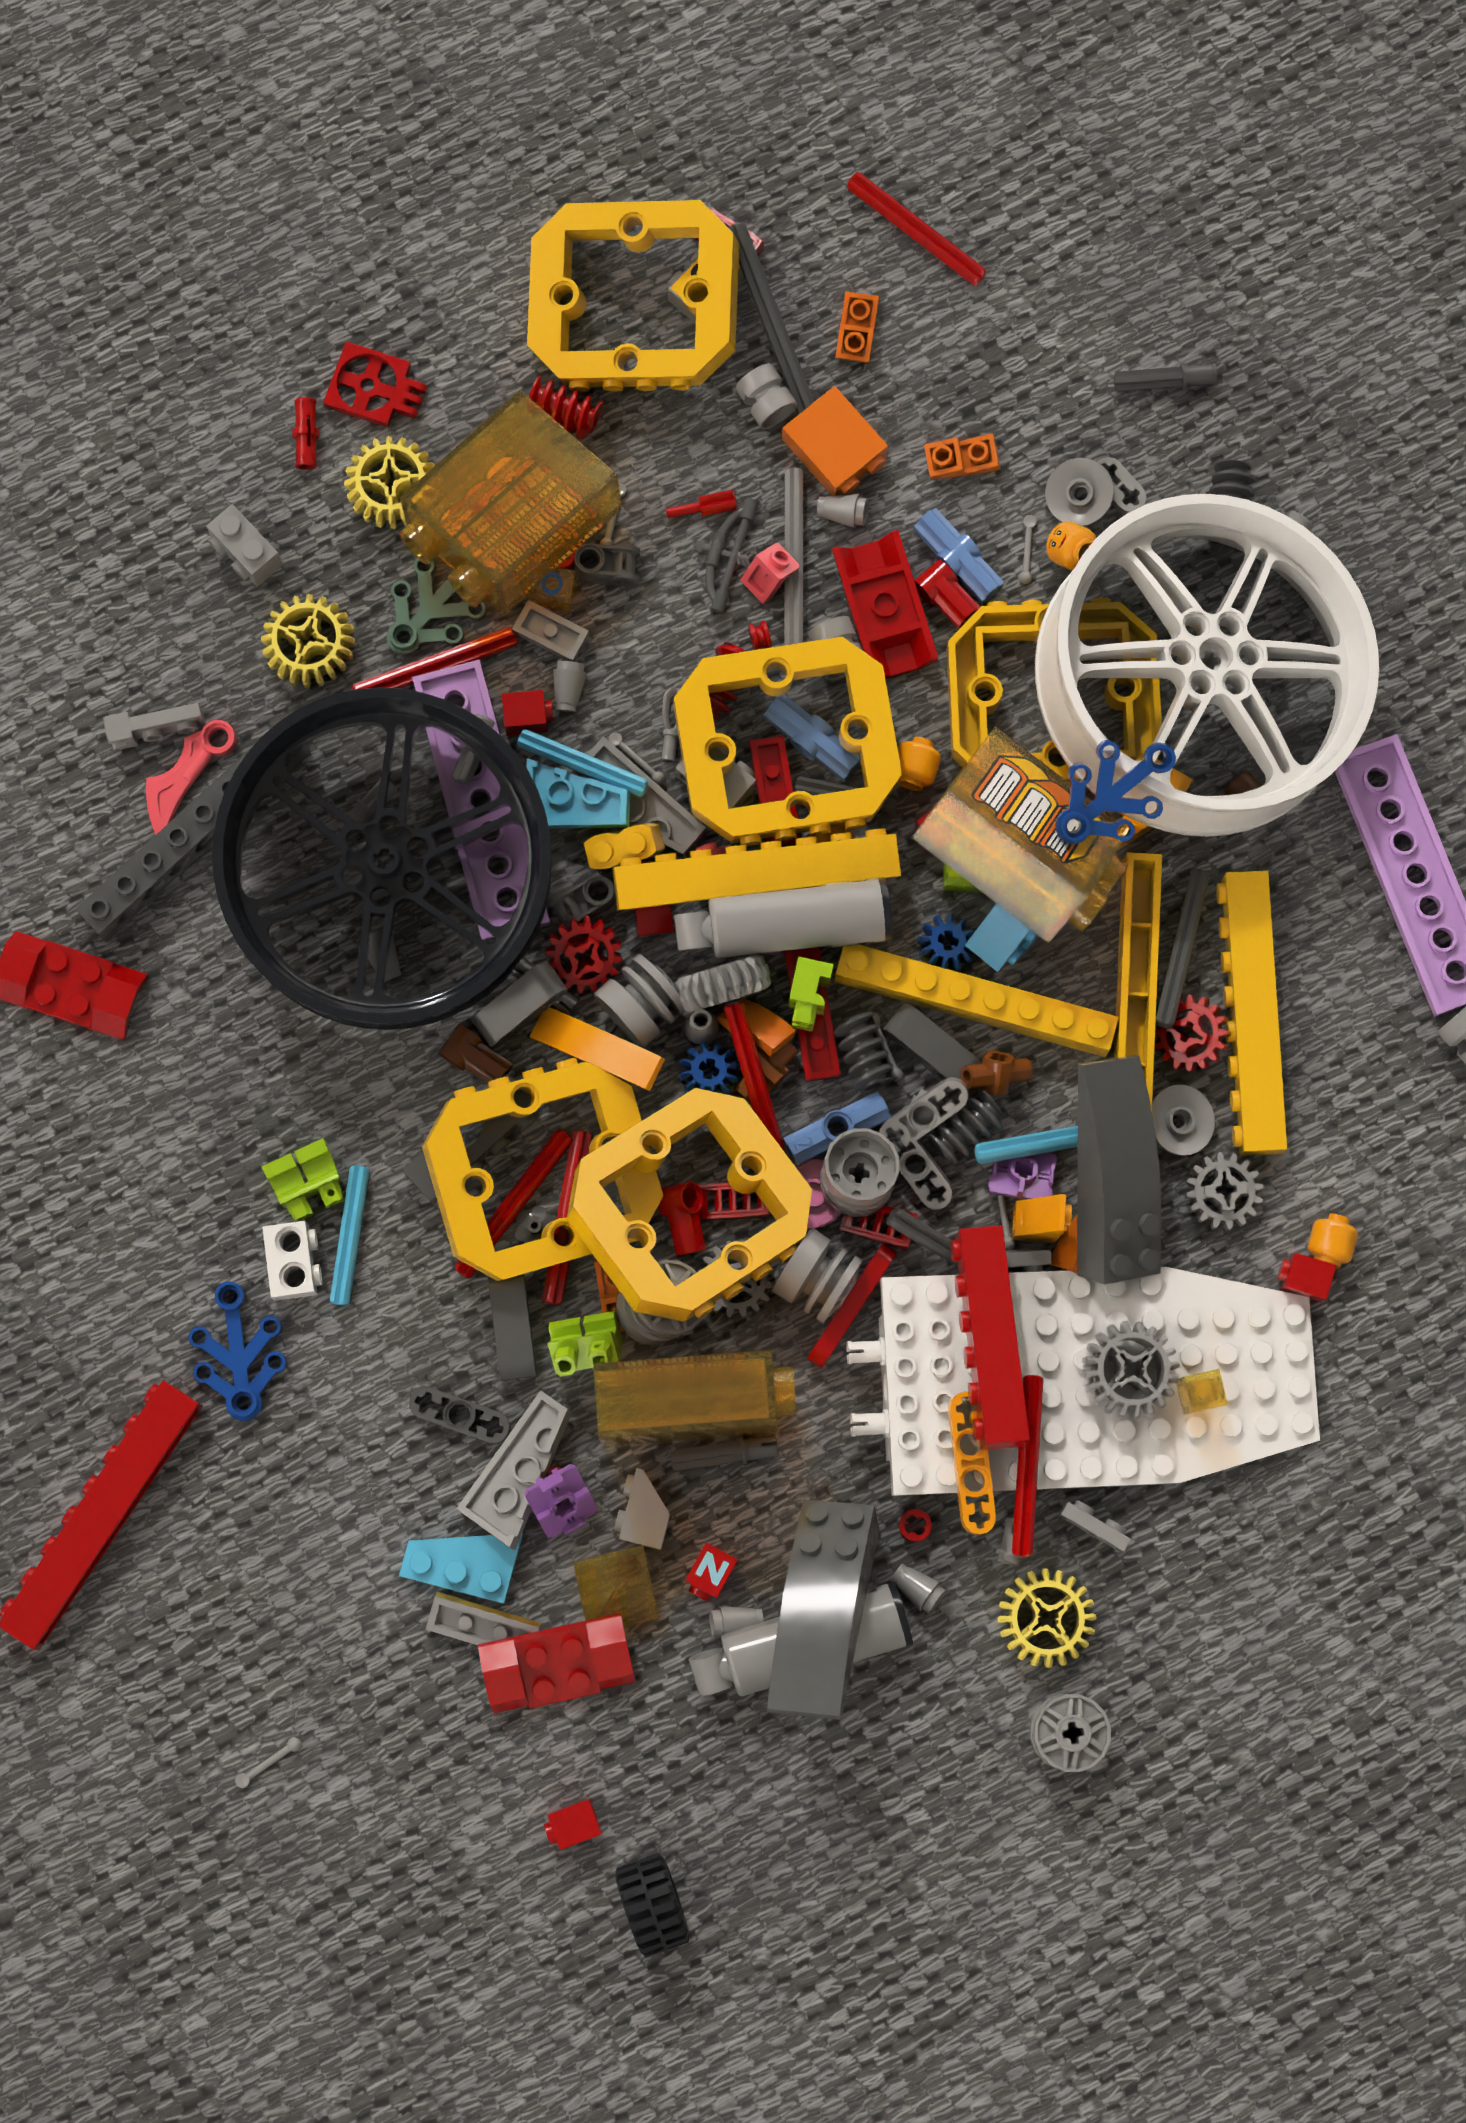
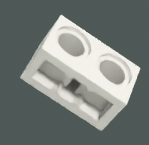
[262,1221,323,1301]

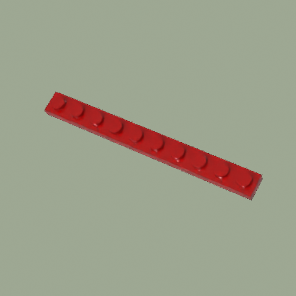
[749,735,841,1082]

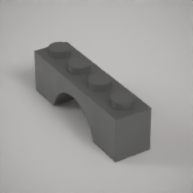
[402,1074,538,1205]

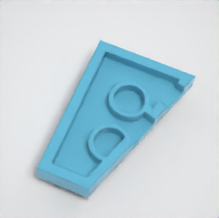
[526,758,630,829]
[399,1533,524,1604]

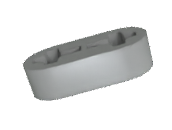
[1097,457,1146,516]

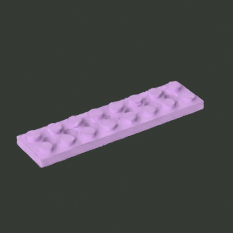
[412,660,550,942]
[1334,734,1466,1017]

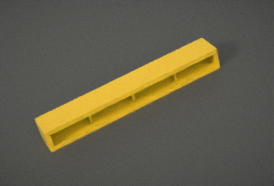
[612,828,901,911]
[1114,852,1162,1111]
[1216,871,1287,1156]
[834,944,1119,1058]

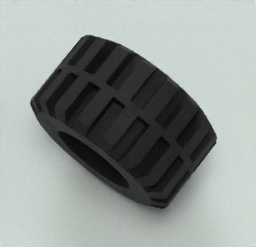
[615,1853,690,1958]

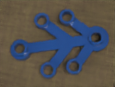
[1055,740,1176,844]
[188,1281,287,1421]

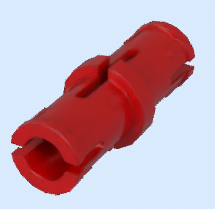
[292,397,320,470]

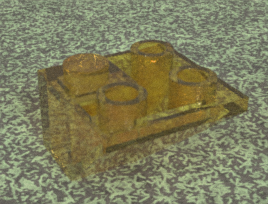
[573,1546,659,1626]

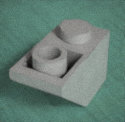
[614,1468,670,1551]

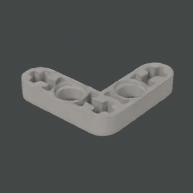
[879,1077,969,1209]

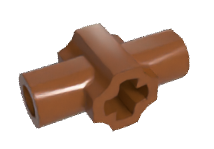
[734,1042,799,1104]
[960,1050,1033,1096]

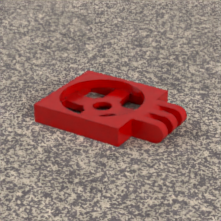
[323,341,428,428]

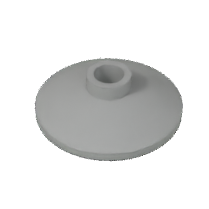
[1045,458,1114,526]
[1152,1085,1215,1156]

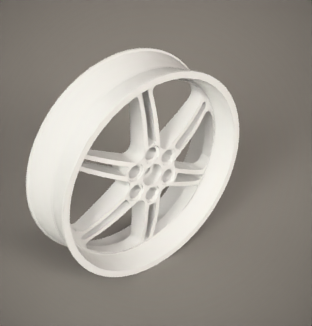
[1035,494,1379,837]

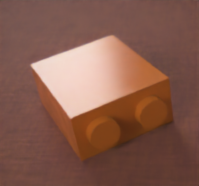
[782,386,888,496]

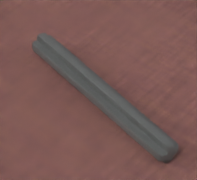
[1155,868,1210,1029]

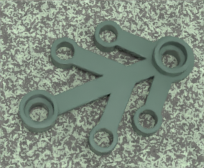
[387,546,487,655]

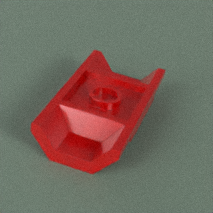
[832,530,938,680]
[0,931,149,1041]
[478,1613,636,1714]

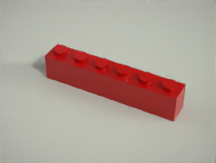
[950,1225,1030,1450]

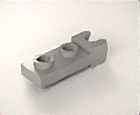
[103,703,206,751]

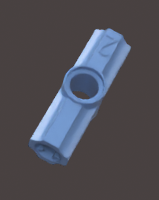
[913,508,1004,605]
[764,694,860,782]
[782,1091,891,1167]

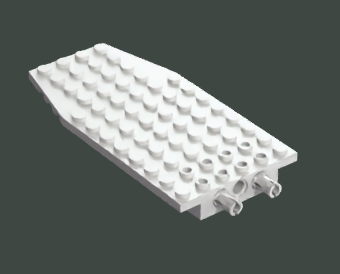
[846,1267,1320,1496]

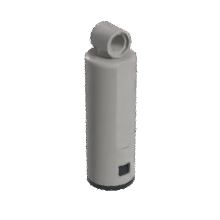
[674,877,892,958]
[688,1582,913,1696]

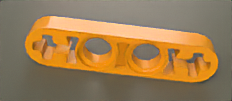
[948,1392,996,1535]

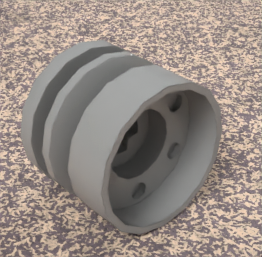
[594,954,685,1049]
[820,1128,900,1217]
[772,1228,863,1324]
[616,1260,703,1345]
[1029,1693,1111,1772]

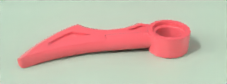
[146,720,238,835]

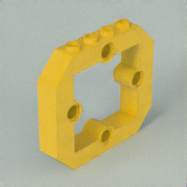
[527,200,739,392]
[946,598,1162,787]
[673,637,902,847]
[422,1058,663,1281]
[567,1088,812,1322]

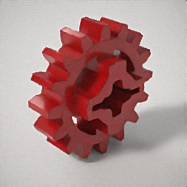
[545,915,622,993]
[1155,995,1231,1072]

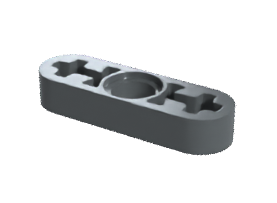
[409,1387,510,1444]

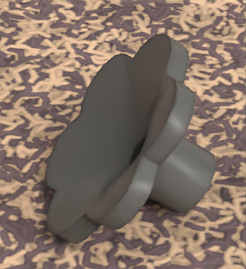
[514,1206,556,1243]

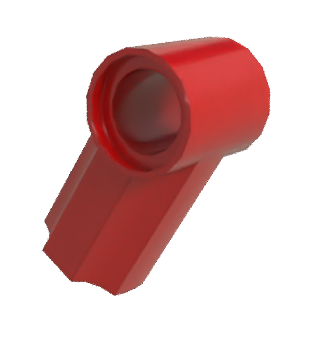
[914,559,980,630]
[657,1182,706,1256]

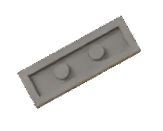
[425,1592,541,1645]

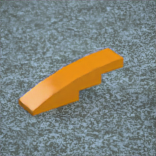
[529,1007,665,1091]

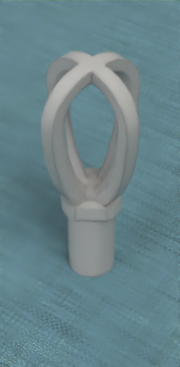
[661,688,681,762]

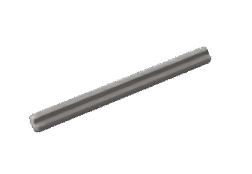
[784,468,803,645]

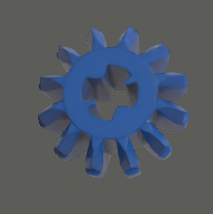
[917,914,975,972]
[679,1042,739,1095]

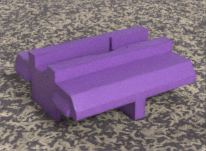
[988,1153,1057,1200]
[524,1464,598,1539]

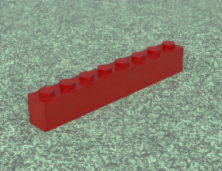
[0,1380,203,1650]

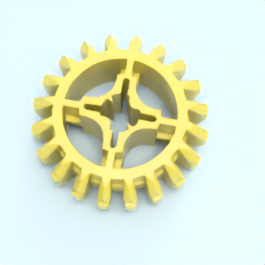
[344,435,438,529]
[261,594,356,688]
[997,1568,1096,1668]

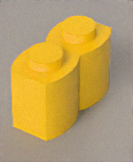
[584,823,665,869]

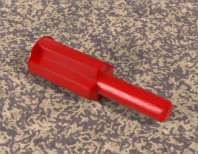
[666,489,737,518]

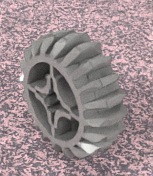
[675,954,771,1012]
[1081,1321,1180,1419]

